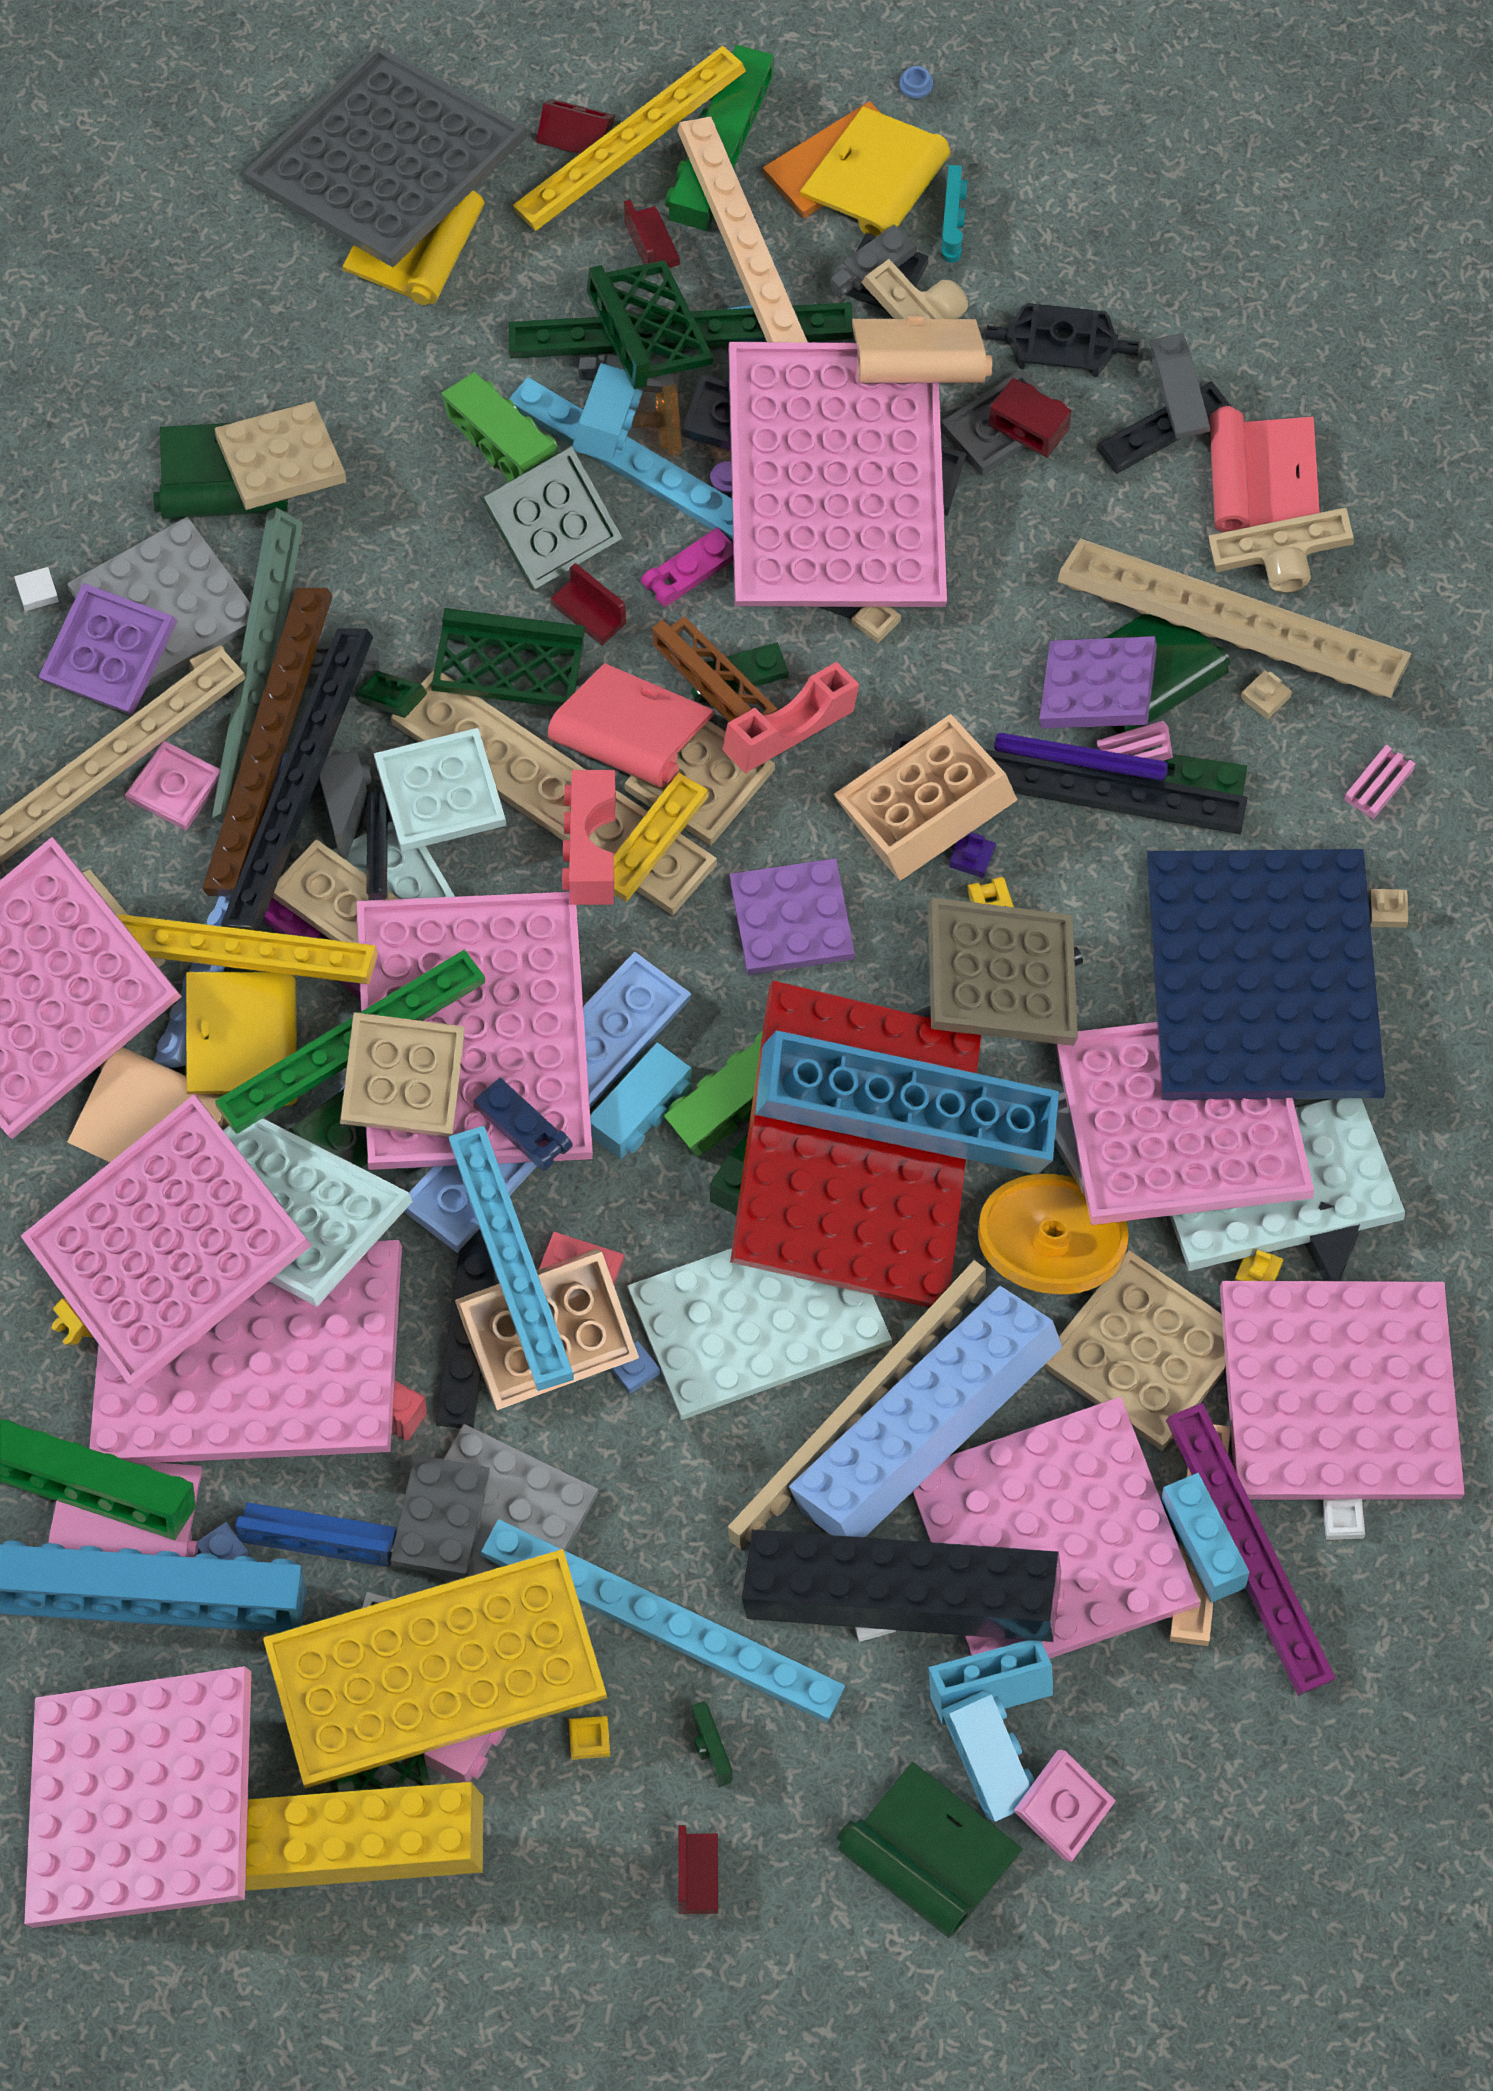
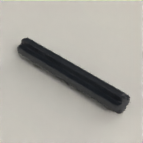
[366,790,388,901]

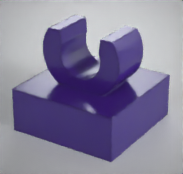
[950,832,996,879]

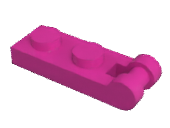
[640,527,734,607]

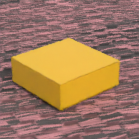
[569,1716,610,1760]

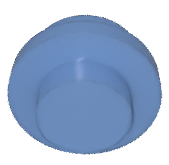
[900,66,933,99]

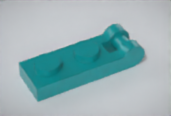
[942,165,968,263]

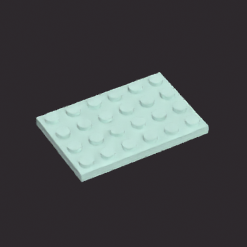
[1170,1098,1405,1271]
[224,1119,412,1307]
[627,1248,892,1420]

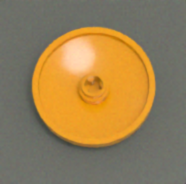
[978,1174,1129,1294]

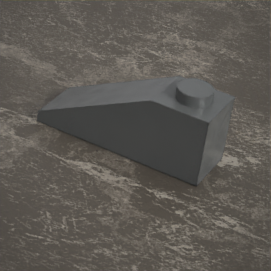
[1150,333,1210,439]
[318,750,372,859]

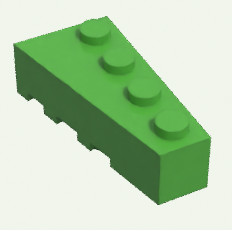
[441,372,559,483]
[664,1031,762,1157]

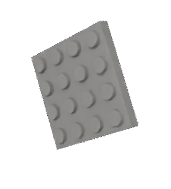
[67,517,251,688]
[391,1424,599,1583]

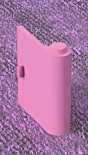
[49,1463,202,1558]

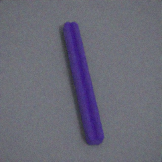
[994,733,1168,781]

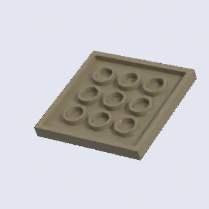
[928,897,1078,1046]

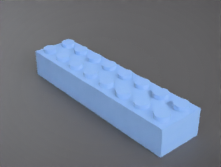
[789,1286,1062,1537]

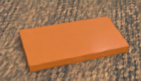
[763,101,882,219]

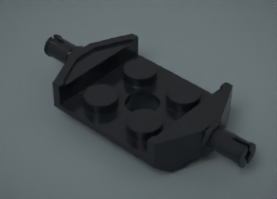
[986,303,1139,377]

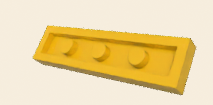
[614,772,708,903]

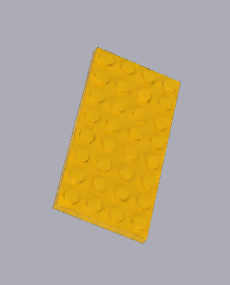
[263,1549,607,1788]

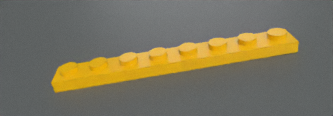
[513,46,746,231]
[116,914,378,984]

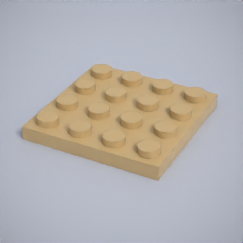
[1043,1250,1226,1451]

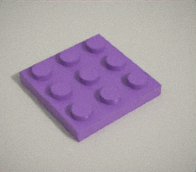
[38,583,177,716]
[1039,636,1157,729]
[730,858,855,975]

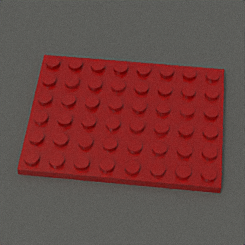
[730,980,982,1308]

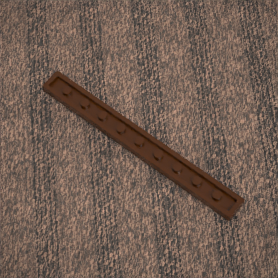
[202,588,333,897]

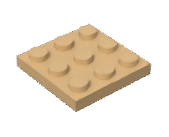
[215,401,346,510]
[624,721,775,846]
[340,1012,465,1137]

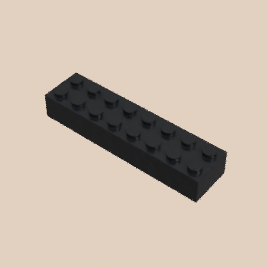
[742,1529,1062,1642]

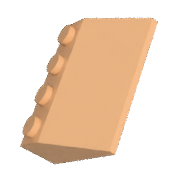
[834,714,1017,881]
[455,1249,639,1410]

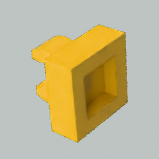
[1235,1249,1284,1281]
[51,1298,94,1345]

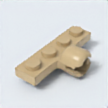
[861,259,968,319]
[1208,508,1354,593]

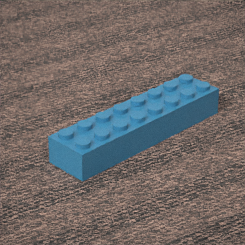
[755,1030,1059,1174]
[0,1541,307,1633]

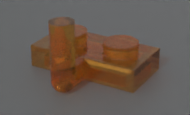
[634,383,683,456]

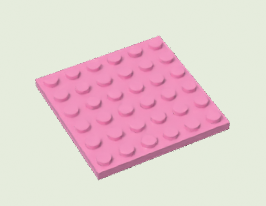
[0,837,182,1139]
[1055,1022,1314,1225]
[21,1094,312,1390]
[1220,1281,1465,1500]
[913,1397,1200,1659]
[24,1666,251,1928]

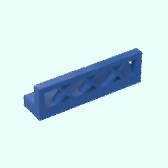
[235,1502,397,1567]

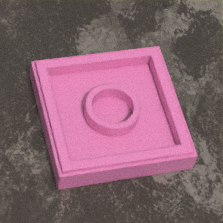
[125,741,221,831]
[1013,1750,1116,1862]

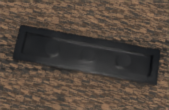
[1097,381,1231,474]

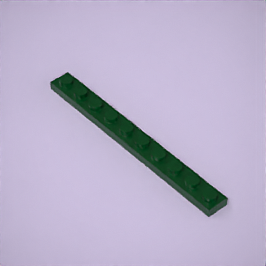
[509,302,853,359]

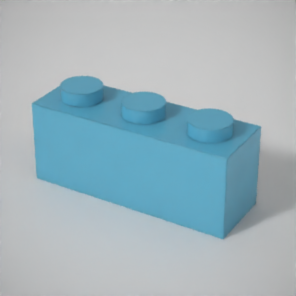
[572,363,643,462]
[590,1042,692,1160]
[1161,1473,1249,1603]
[929,1640,1053,1726]
[941,1691,1035,1822]

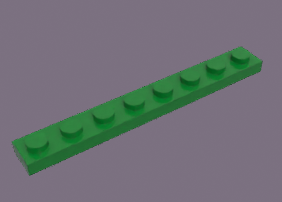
[215,949,485,1134]

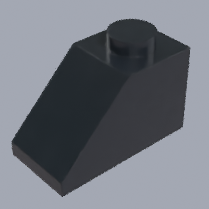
[1306,1201,1360,1281]

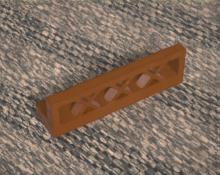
[652,616,777,722]

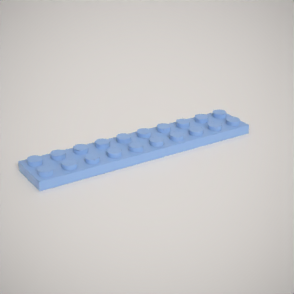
[404,952,691,1253]

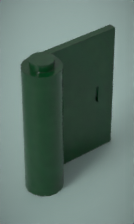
[153,423,288,519]
[1103,614,1230,734]
[836,1761,1023,1938]

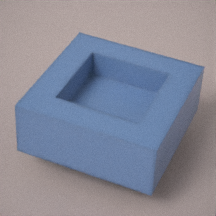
[610,1341,660,1394]
[198,1522,249,1560]

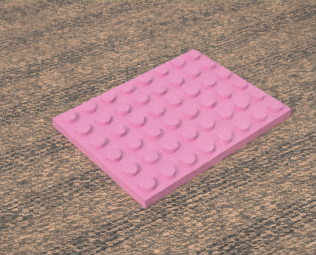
[728,342,947,607]
[356,892,593,1170]
[89,1240,402,1464]

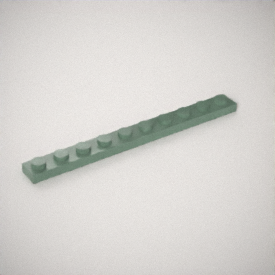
[212,507,303,823]

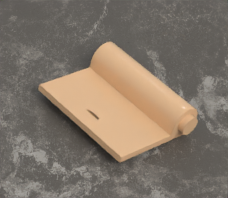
[852,316,992,383]
[67,1047,228,1162]

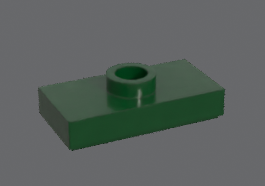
[355,670,428,718]
[692,1701,733,1787]

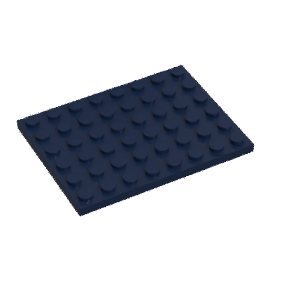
[1147,849,1385,1100]

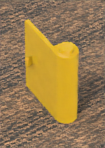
[800,106,951,236]
[342,190,485,305]
[186,972,298,1106]

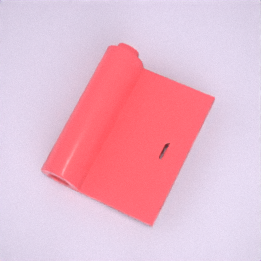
[1209,406,1320,533]
[548,663,714,788]

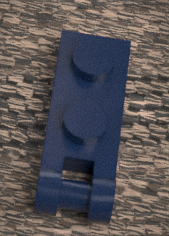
[473,1077,573,1171]

